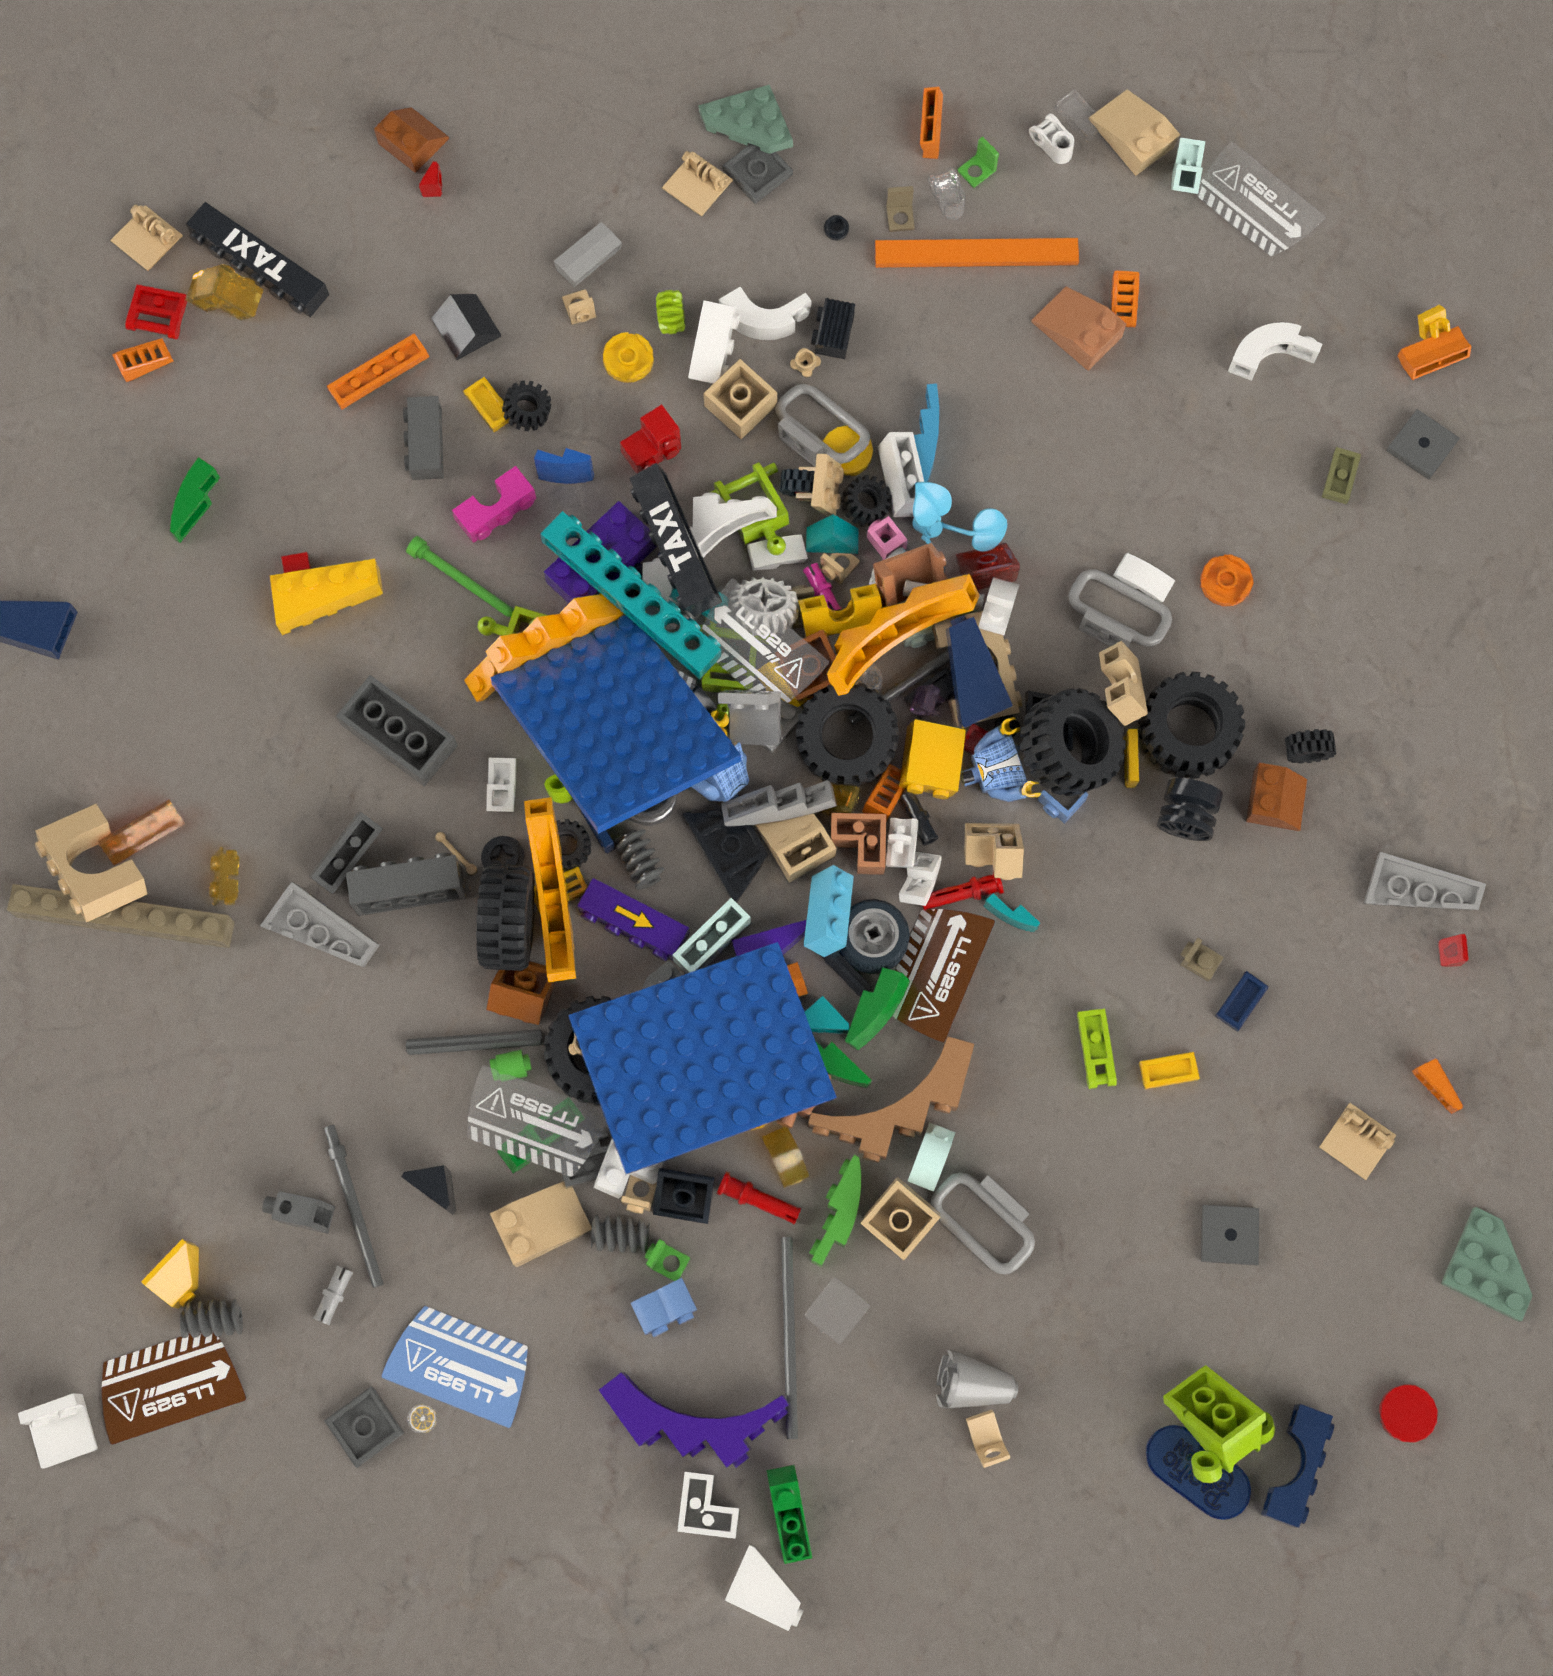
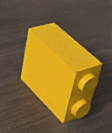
[899,719,966,799]

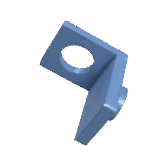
[1038,790,1089,824]

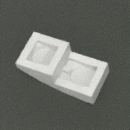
[747,535,808,570]
[1113,553,1175,603]
[486,758,517,812]
[899,852,942,906]

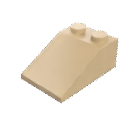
[1088,89,1180,176]
[490,1181,592,1267]

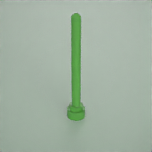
[406,536,514,617]

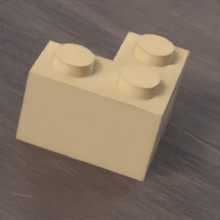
[964,823,1024,880]

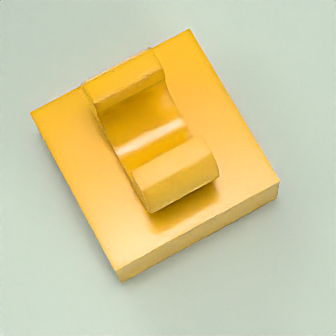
[1418,304,1450,339]

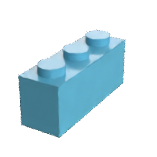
[804,865,854,957]

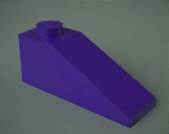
[732,920,807,957]

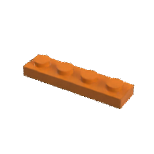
[327,333,429,410]

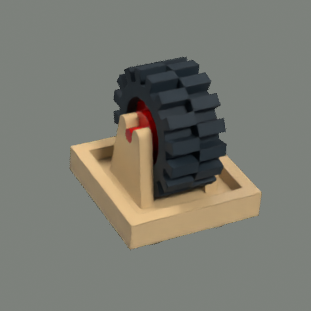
[779,454,844,516]

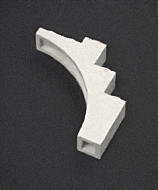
[642,492,777,629]

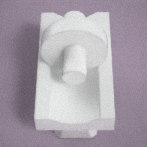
[886,818,918,868]

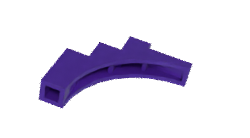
[599,1372,790,1468]

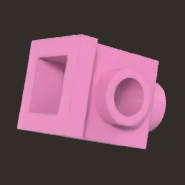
[867,516,908,560]

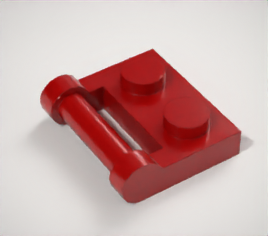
[125,284,188,340]

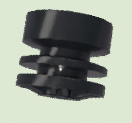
[1157,778,1223,841]

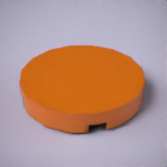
[1200,554,1254,606]

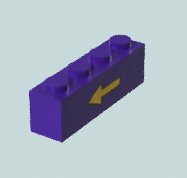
[577,878,690,961]

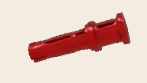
[922,871,1004,911]
[716,1171,802,1225]

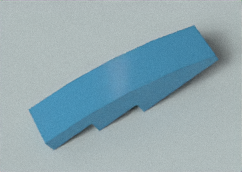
[914,383,939,482]

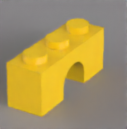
[798,583,882,637]

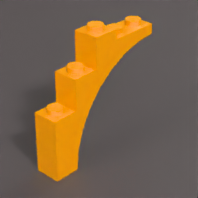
[827,574,980,696]
[464,594,625,702]
[524,797,576,982]

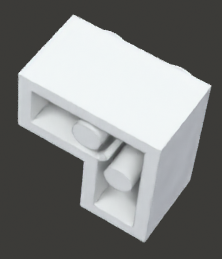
[677,1472,739,1539]

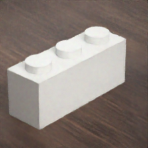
[688,301,740,384]
[878,432,924,517]

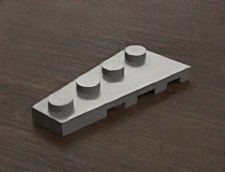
[1363,852,1486,910]
[260,882,380,967]

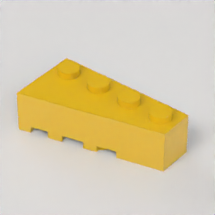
[270,559,383,635]

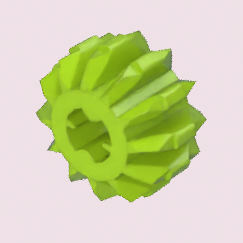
[656,290,686,335]

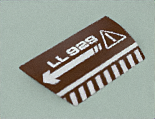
[892,909,995,1042]
[102,1331,246,1445]

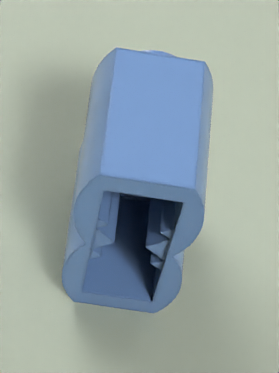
[631,1278,697,1337]

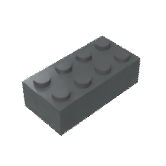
[336,675,458,787]
[346,853,466,916]

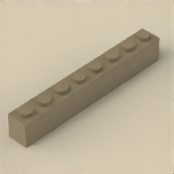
[7,884,235,948]

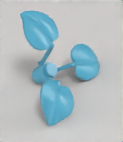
[913,482,1007,573]

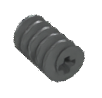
[613,829,665,890]
[591,1215,650,1254]
[180,1299,243,1338]

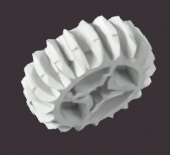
[728,576,799,637]

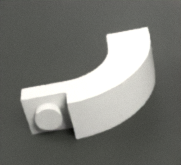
[719,287,811,340]
[1228,322,1322,381]
[979,577,1019,635]

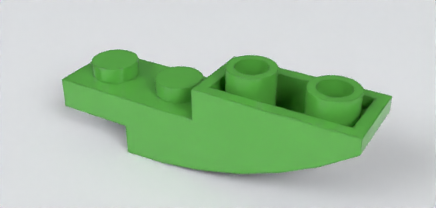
[809,1155,861,1267]

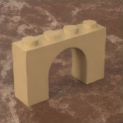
[932,611,1022,727]
[35,804,147,922]

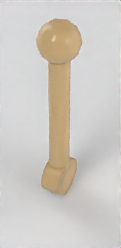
[435,832,477,875]

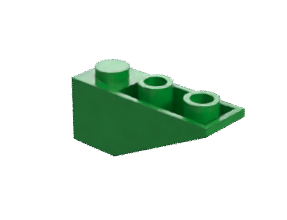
[766,1465,812,1564]

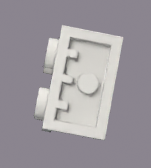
[18,1393,98,1469]

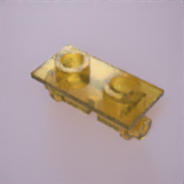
[209,847,239,906]

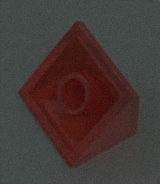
[956,543,1020,590]

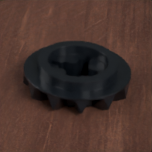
[481,836,525,867]

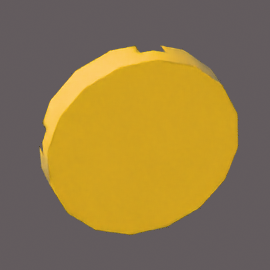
[603,332,654,383]
[823,426,873,477]

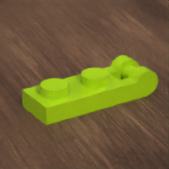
[1077,1008,1117,1089]

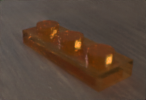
[98,799,185,866]

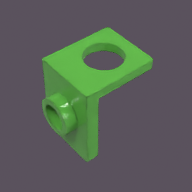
[958,137,999,188]
[645,1239,690,1281]

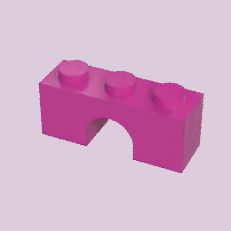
[452,466,536,543]

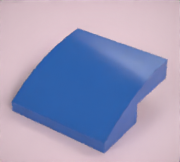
[534,448,594,484]

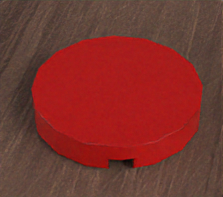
[1379,1384,1438,1443]

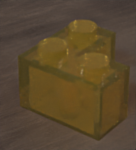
[185,264,264,320]

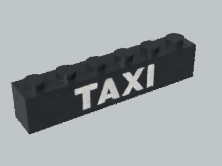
[186,202,329,318]
[629,463,722,617]

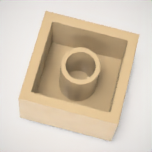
[704,359,777,439]
[860,1177,941,1260]

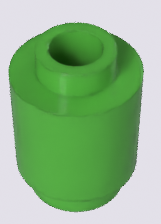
[490,1049,532,1082]

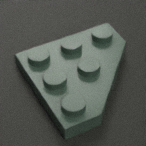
[698,84,793,154]
[1441,1207,1533,1322]

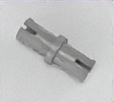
[313,1266,353,1326]

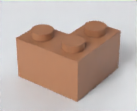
[831,813,886,875]

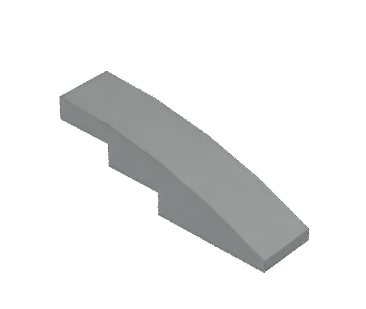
[721,780,836,826]

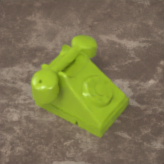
[1163,1365,1275,1483]

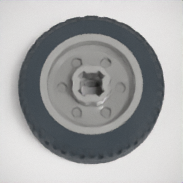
[839,899,910,974]

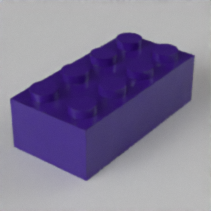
[544,501,657,603]

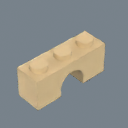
[1099,641,1148,726]

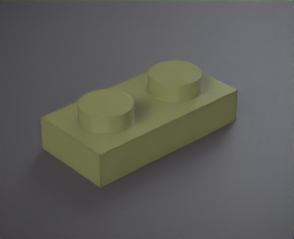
[1321,447,1361,505]

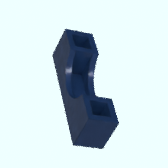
[1261,1404,1335,1528]

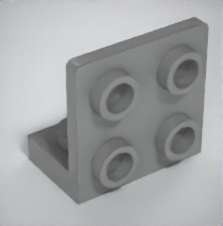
[718,690,781,746]

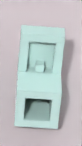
[1171,138,1206,194]
[908,1122,956,1191]

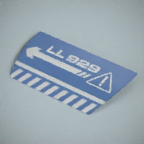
[382,1306,528,1428]

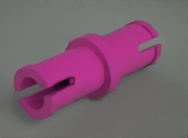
[803,563,842,611]

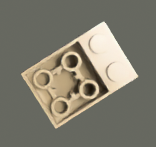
[755,813,837,883]

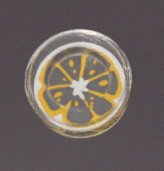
[407,1404,437,1433]

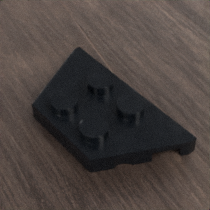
[682,810,768,903]

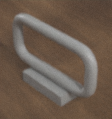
[775,384,870,467]
[1068,569,1172,648]
[930,1172,1035,1275]

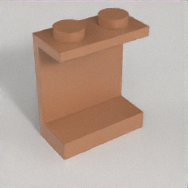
[873,543,948,608]

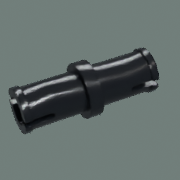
[900,792,939,846]

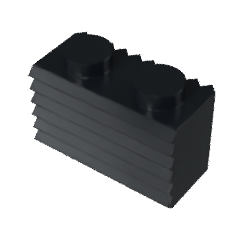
[811,298,855,359]

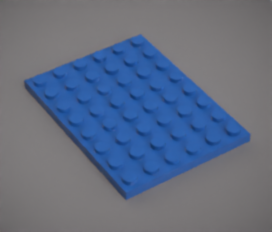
[491,615,741,834]
[569,942,837,1175]

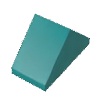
[806,514,859,554]
[805,996,849,1034]

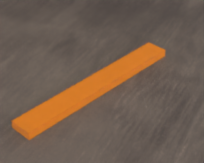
[875,238,1079,268]

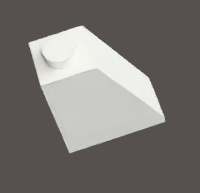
[725,1545,803,1631]

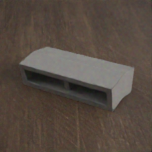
[554,222,622,287]

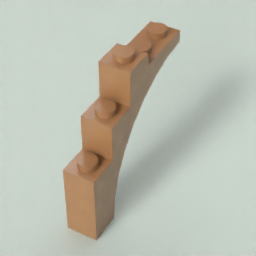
[808,1037,974,1163]

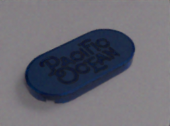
[1145,1425,1251,1520]

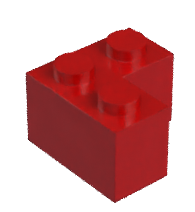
[620,404,681,474]

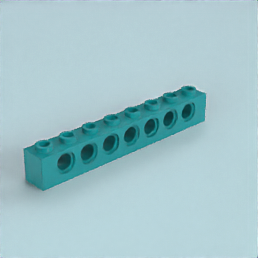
[541,511,721,680]

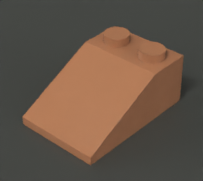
[1031,286,1126,371]

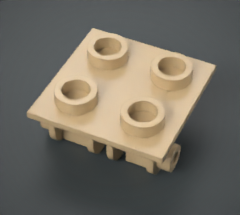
[662,151,733,217]
[110,205,183,271]
[1319,1103,1396,1180]

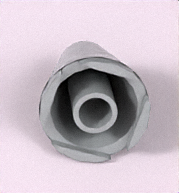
[936,1350,1018,1409]

